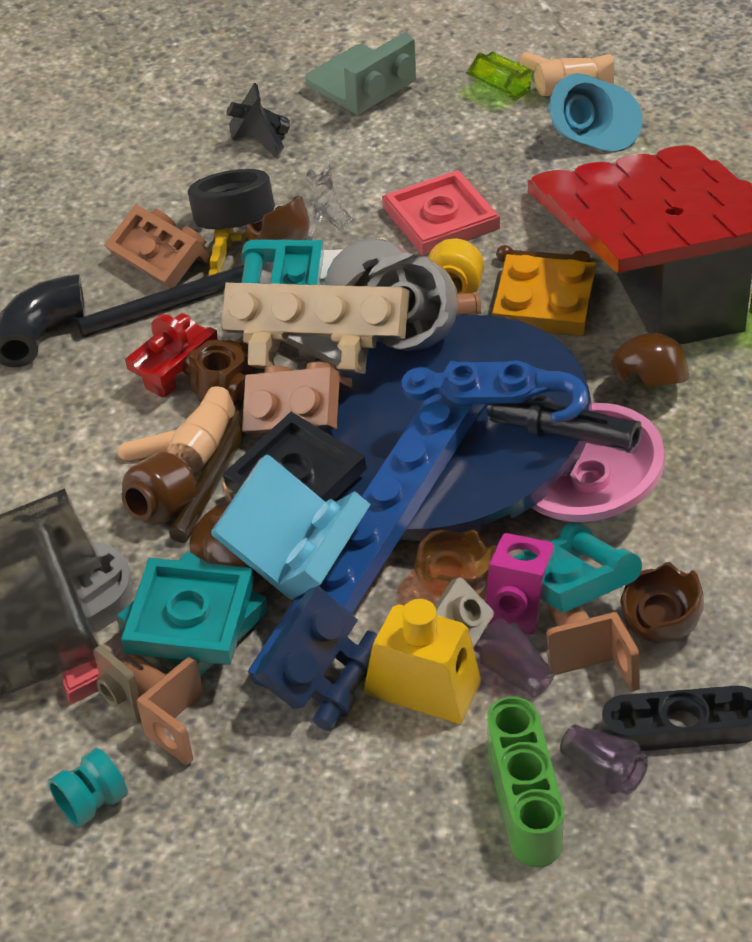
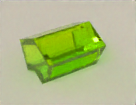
[466,51,531,102]

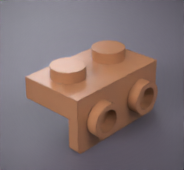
[242,362,352,436]

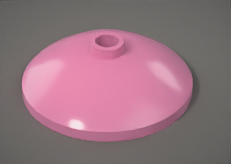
[531,403,665,522]

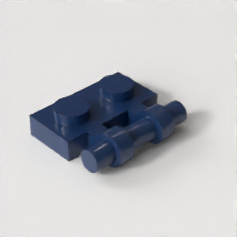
[253,586,378,731]

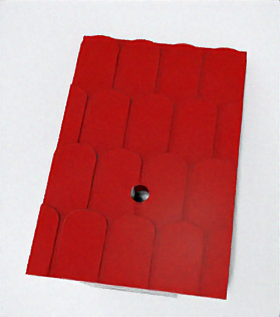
[527,145,752,345]

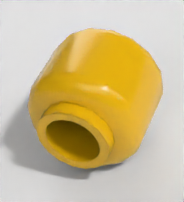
[427,238,485,293]

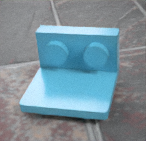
[211,455,371,600]

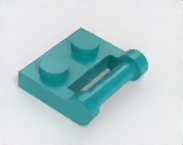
[241,240,324,285]
[513,522,642,613]

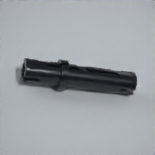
[487,395,642,454]

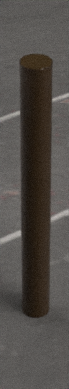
[169,398,246,543]

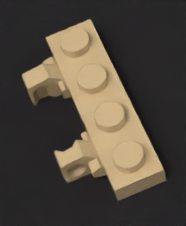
[221,283,409,374]

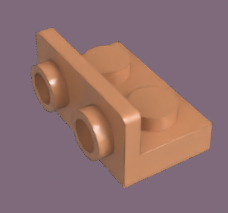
[104,204,211,289]

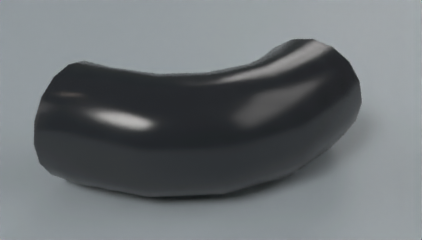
[0,274,86,367]

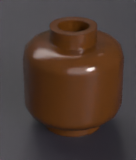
[121,452,197,526]

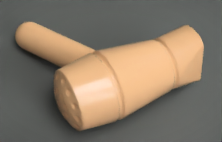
[519,52,614,96]
[118,386,236,473]

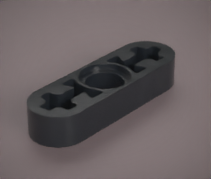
[601,685,752,752]

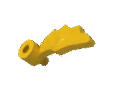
[209,228,244,276]

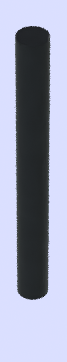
[76,265,244,336]

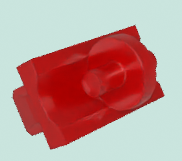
[125,313,218,397]

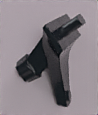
[226,83,290,157]

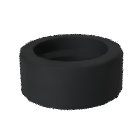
[187,169,275,229]

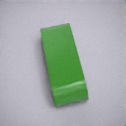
[487,697,564,867]

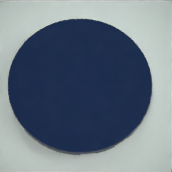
[323,315,592,541]

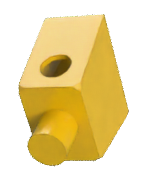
[364,599,481,725]

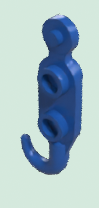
[401,360,588,423]

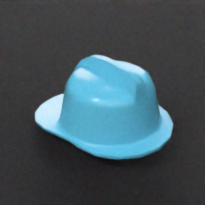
[547,73,643,152]

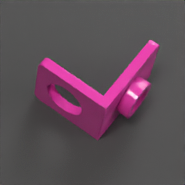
[485,533,554,634]

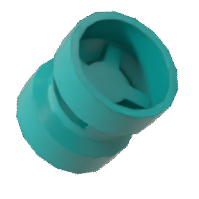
[47,748,128,828]

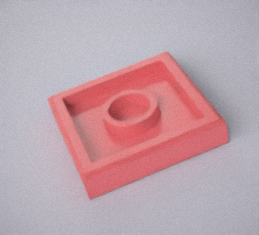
[382,170,500,256]

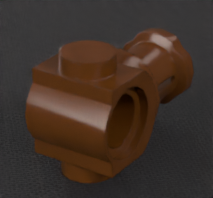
[183,335,280,405]

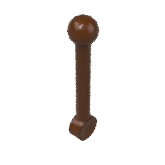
[496,245,590,263]

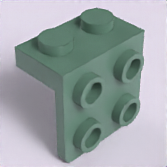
[305,33,416,115]

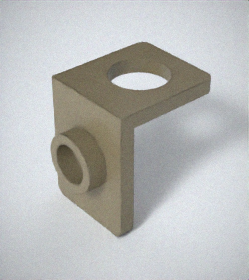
[94,645,170,724]

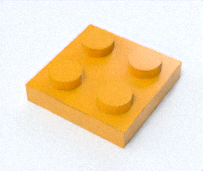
[492,254,596,336]

